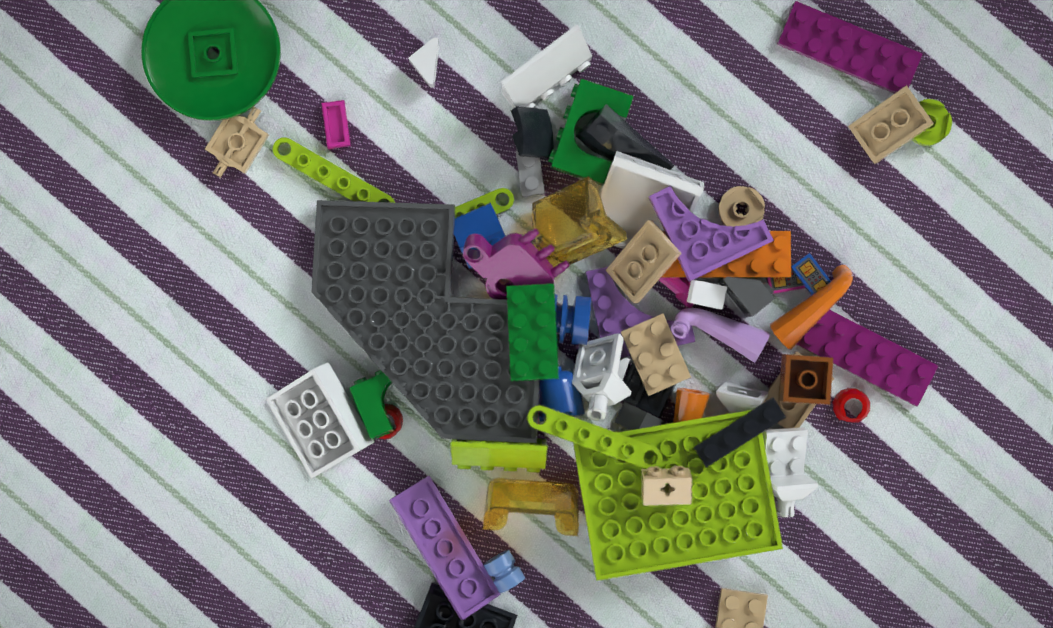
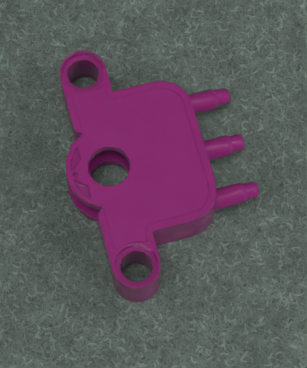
[463,228,570,300]

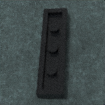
[693,397,786,468]

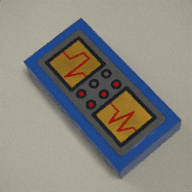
[791,253,831,296]

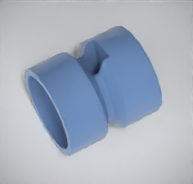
[483,550,525,593]

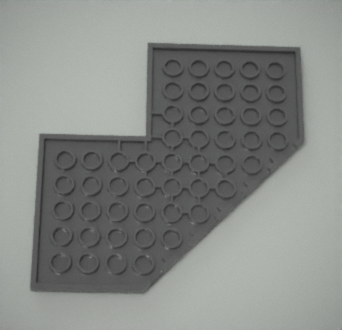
[311,200,540,443]

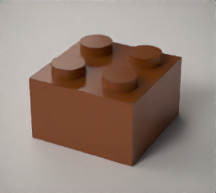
[779,354,833,405]

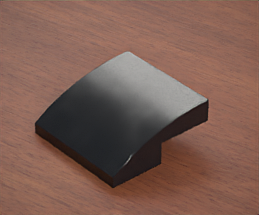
[511,106,554,159]
[623,362,676,417]

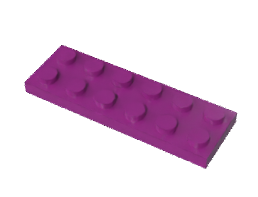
[777,1,923,94]
[796,310,938,407]

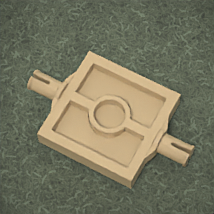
[205,107,269,178]

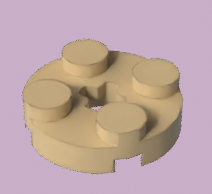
[718,186,765,226]

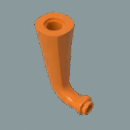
[770,265,853,350]
[673,387,710,423]

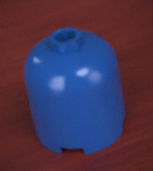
[538,366,585,422]

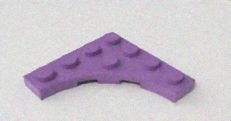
[648,186,774,281]
[586,267,696,358]

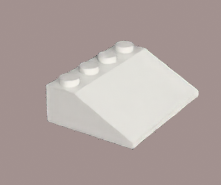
[501,25,592,108]
[266,362,374,479]

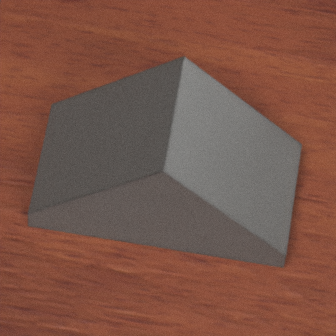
[614,402,666,430]

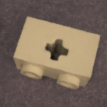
[641,466,692,505]

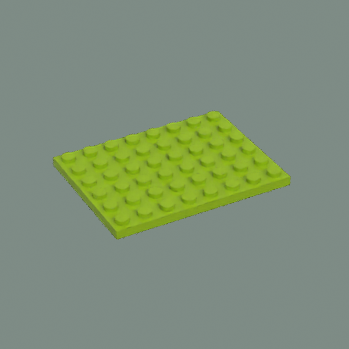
[573,410,783,581]

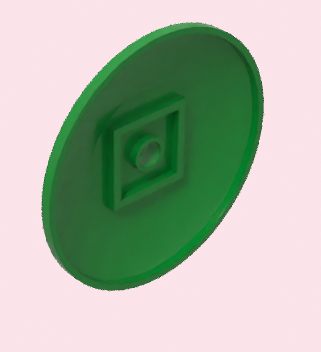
[141,0,281,121]

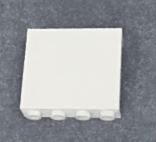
[587,151,704,249]

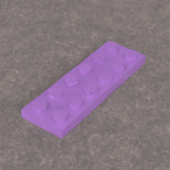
[389,476,501,620]

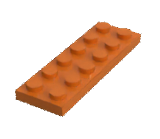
[661,231,791,278]

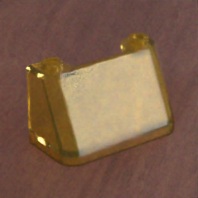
[483,478,579,536]

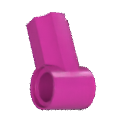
[658,278,694,308]

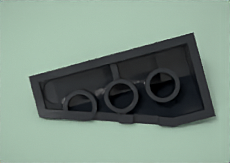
[576,104,674,170]

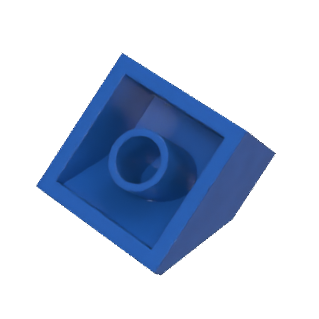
[454,203,505,269]

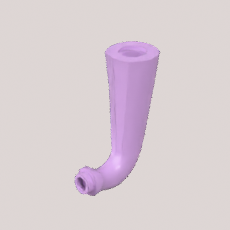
[671,308,771,363]

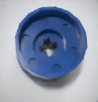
[555,294,591,345]

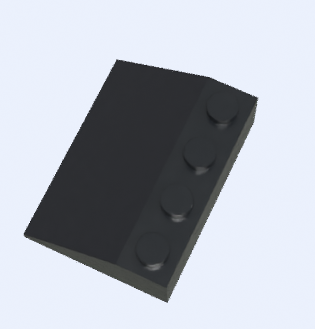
[414,582,518,628]

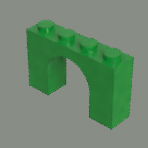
[548,79,634,186]
[349,370,395,440]

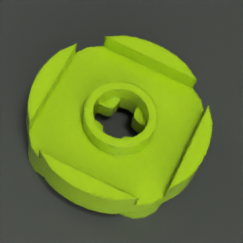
[912,99,952,146]

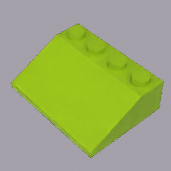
[451,438,547,473]

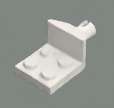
[572,333,631,421]
[762,427,818,517]

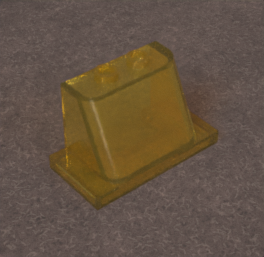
[531,176,627,267]

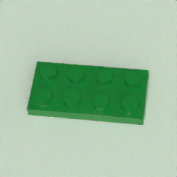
[507,284,559,381]

